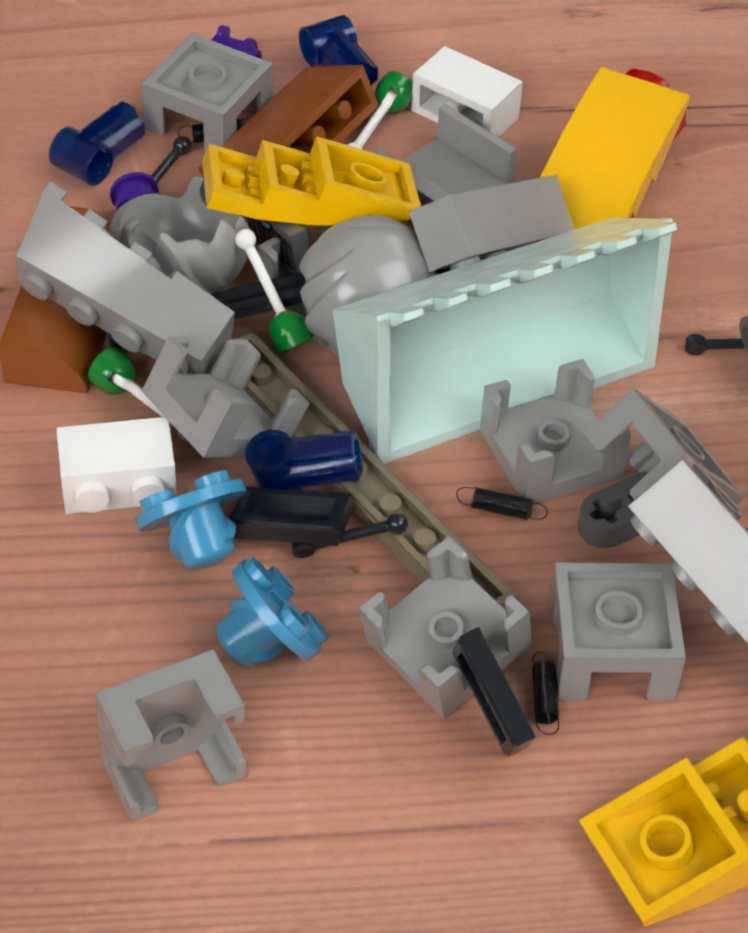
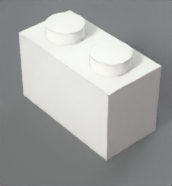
[411,46,523,137]
[56,417,177,514]

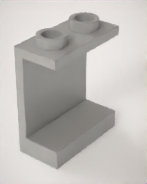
[372,104,517,225]

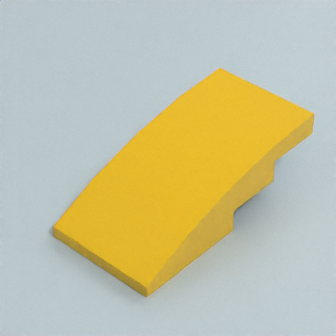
[540,67,691,229]
[202,136,421,225]
[579,737,748,927]

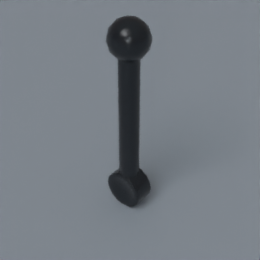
[151,136,192,183]
[685,334,746,355]
[291,513,408,558]

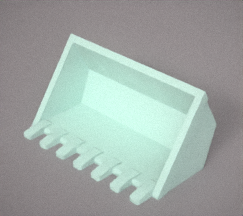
[332,218,677,464]

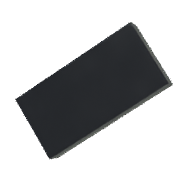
[229,487,354,546]
[452,627,536,757]

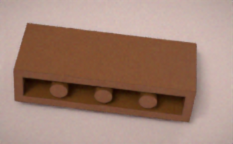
[198,65,379,178]
[0,206,112,393]

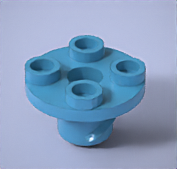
[135,470,247,569]
[215,557,329,668]

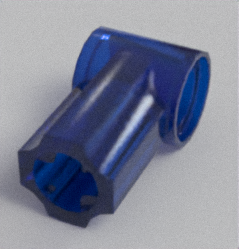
[298,15,378,85]
[49,101,145,186]
[244,429,363,490]

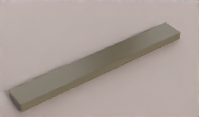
[211,331,519,610]

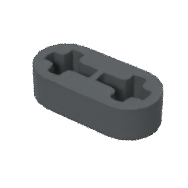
[578,472,649,548]

